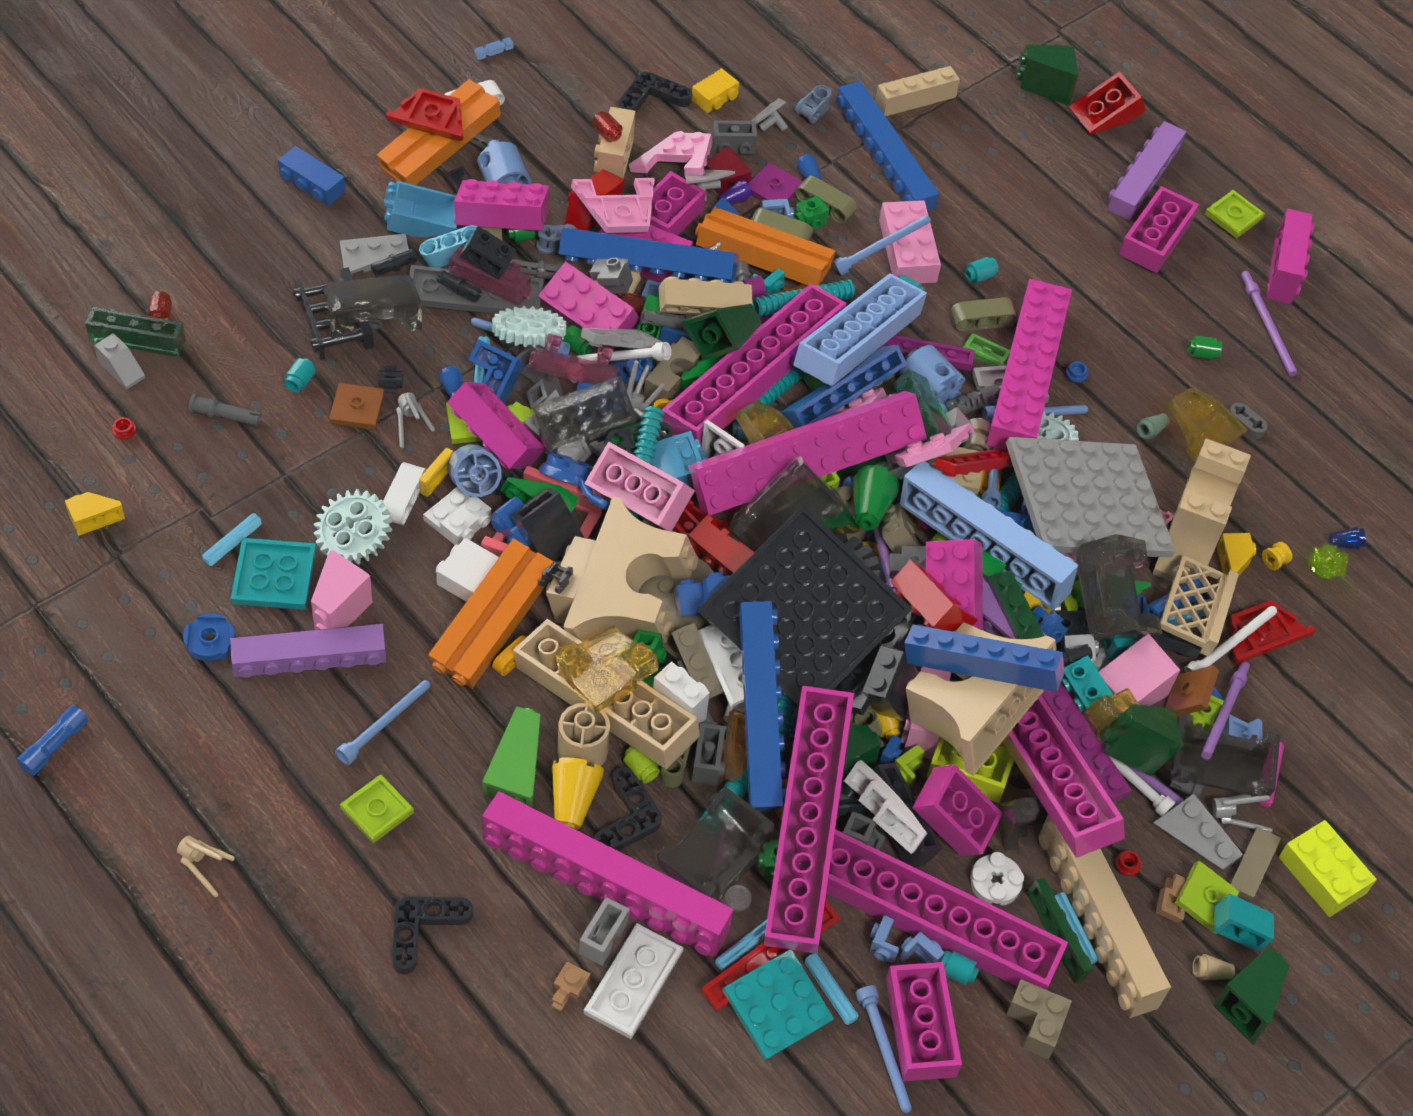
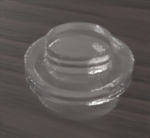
[725,885,752,911]

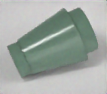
[1137,413,1170,439]

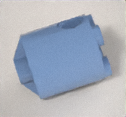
[477,140,532,185]
[900,345,965,405]
[449,444,501,497]

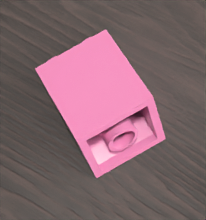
[311,550,373,630]
[1099,634,1180,711]

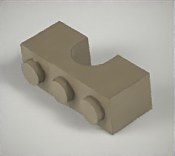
[644,336,702,400]
[880,503,919,554]
[671,623,724,700]

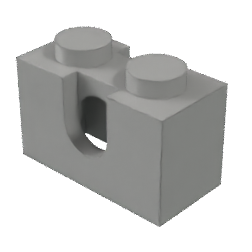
[579,897,630,966]

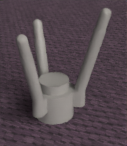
[622,360,665,413]
[396,392,435,448]
[1212,793,1273,833]

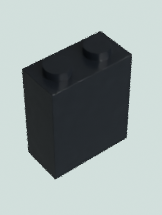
[511,488,584,562]
[862,646,919,721]

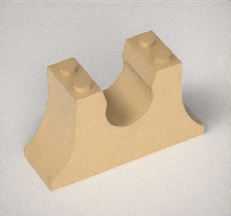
[1152,438,1251,584]
[563,497,698,645]
[906,622,1056,776]

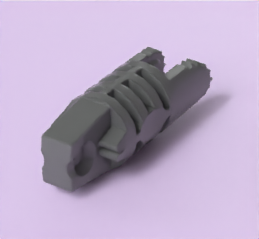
[945,385,1000,415]

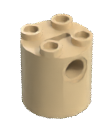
[558,703,610,768]

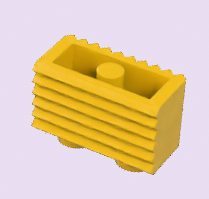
[692,68,739,113]

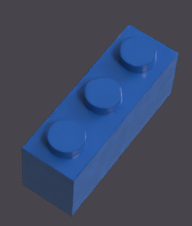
[278,146,346,206]

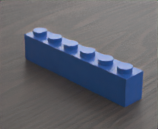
[781,345,907,430]
[904,625,1064,692]

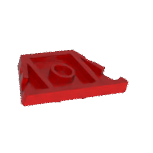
[385,88,464,141]
[1229,600,1316,665]

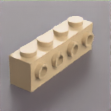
[875,66,960,116]
[659,277,753,315]

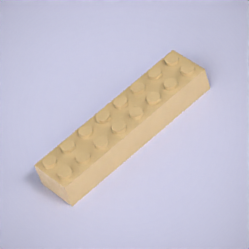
[513,619,700,769]
[1039,814,1171,1018]

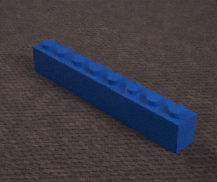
[836,81,939,211]
[559,227,739,283]
[739,601,787,811]

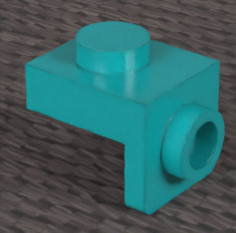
[751,268,785,294]

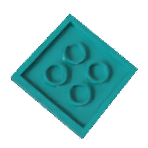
[231,538,316,610]
[722,950,834,1061]

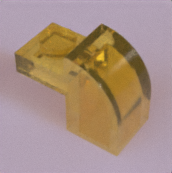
[1083,688,1139,740]

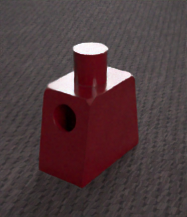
[704,146,752,195]

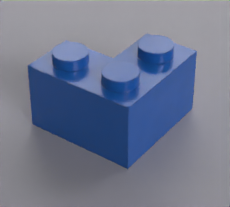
[468,339,525,404]
[674,572,730,618]

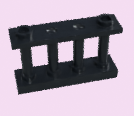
[293,267,374,360]

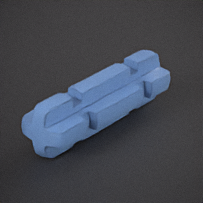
[474,37,513,60]

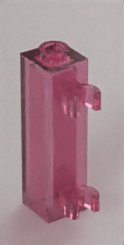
[449,241,532,306]
[529,333,619,387]

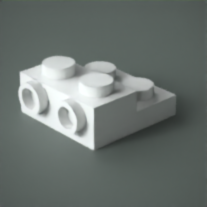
[423,487,491,545]

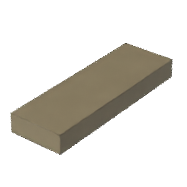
[1230,826,1281,901]

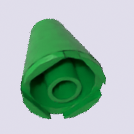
[852,465,900,530]

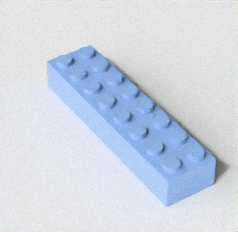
[794,273,927,386]
[900,461,1078,611]

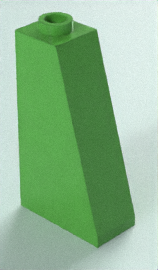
[482,706,540,808]

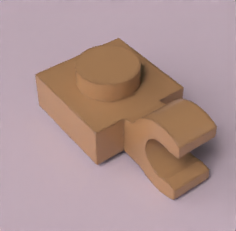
[1156,874,1185,923]
[551,962,591,1012]

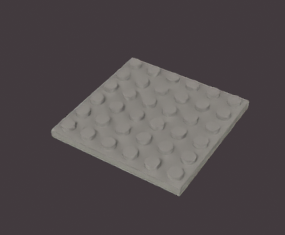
[1006,437,1176,557]

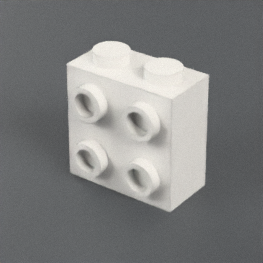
[435,538,499,602]
[653,662,710,725]

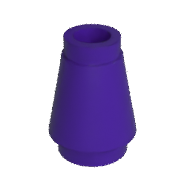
[718,180,752,205]

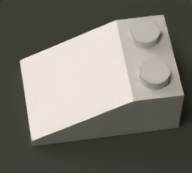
[701,420,745,459]

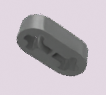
[1228,403,1268,439]

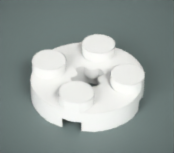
[971,852,1024,905]

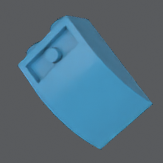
[384,181,457,237]
[651,431,707,488]

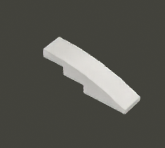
[844,760,927,854]

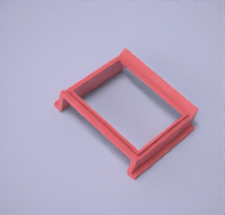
[481,466,605,579]

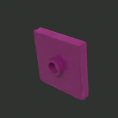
[748,162,803,202]

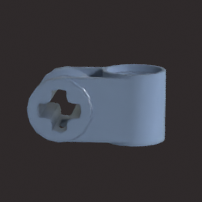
[795,85,831,124]
[536,224,576,254]

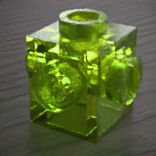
[1309,544,1349,579]

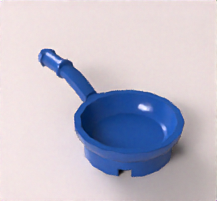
[539,453,610,510]

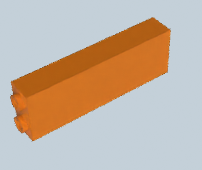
[376,79,501,185]
[695,207,835,285]
[428,538,554,689]

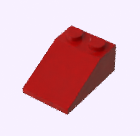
[1068,72,1146,134]

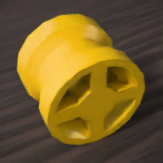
[1262,541,1292,571]

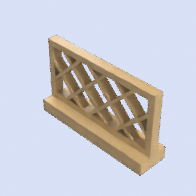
[1158,555,1239,657]

